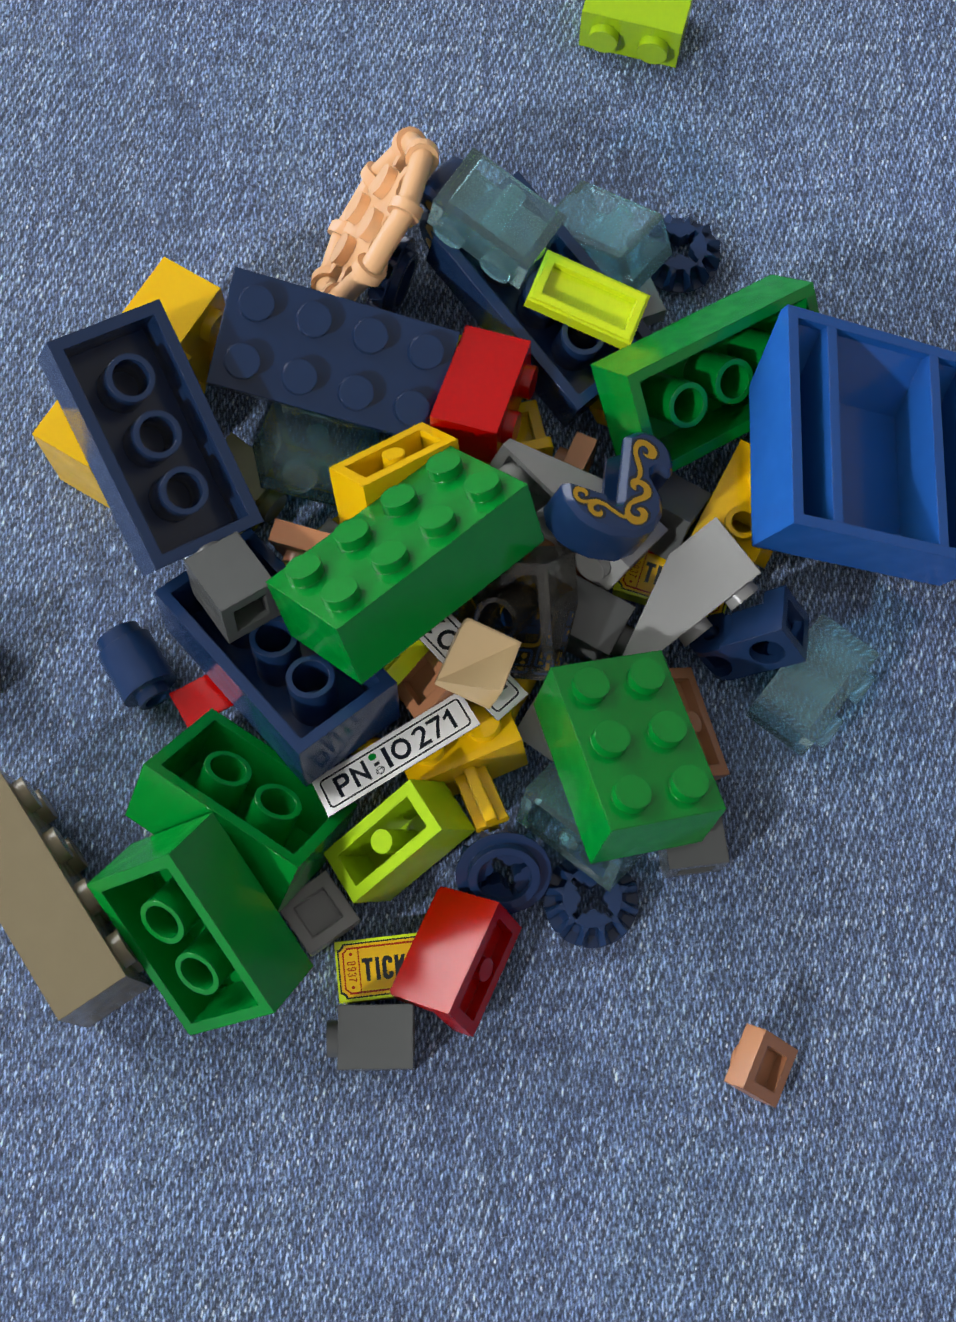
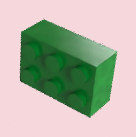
[533,650,726,864]
[125,708,358,912]
[87,812,313,1036]

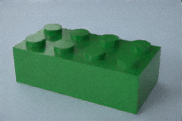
[590,274,819,472]
[266,446,545,685]

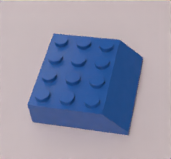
[749,304,956,586]

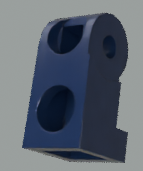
[689,585,809,681]

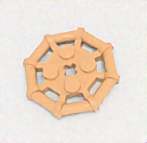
[311,126,439,301]

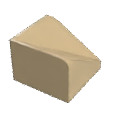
[434,618,522,709]

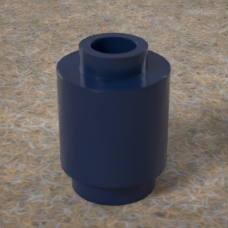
[97,621,177,710]

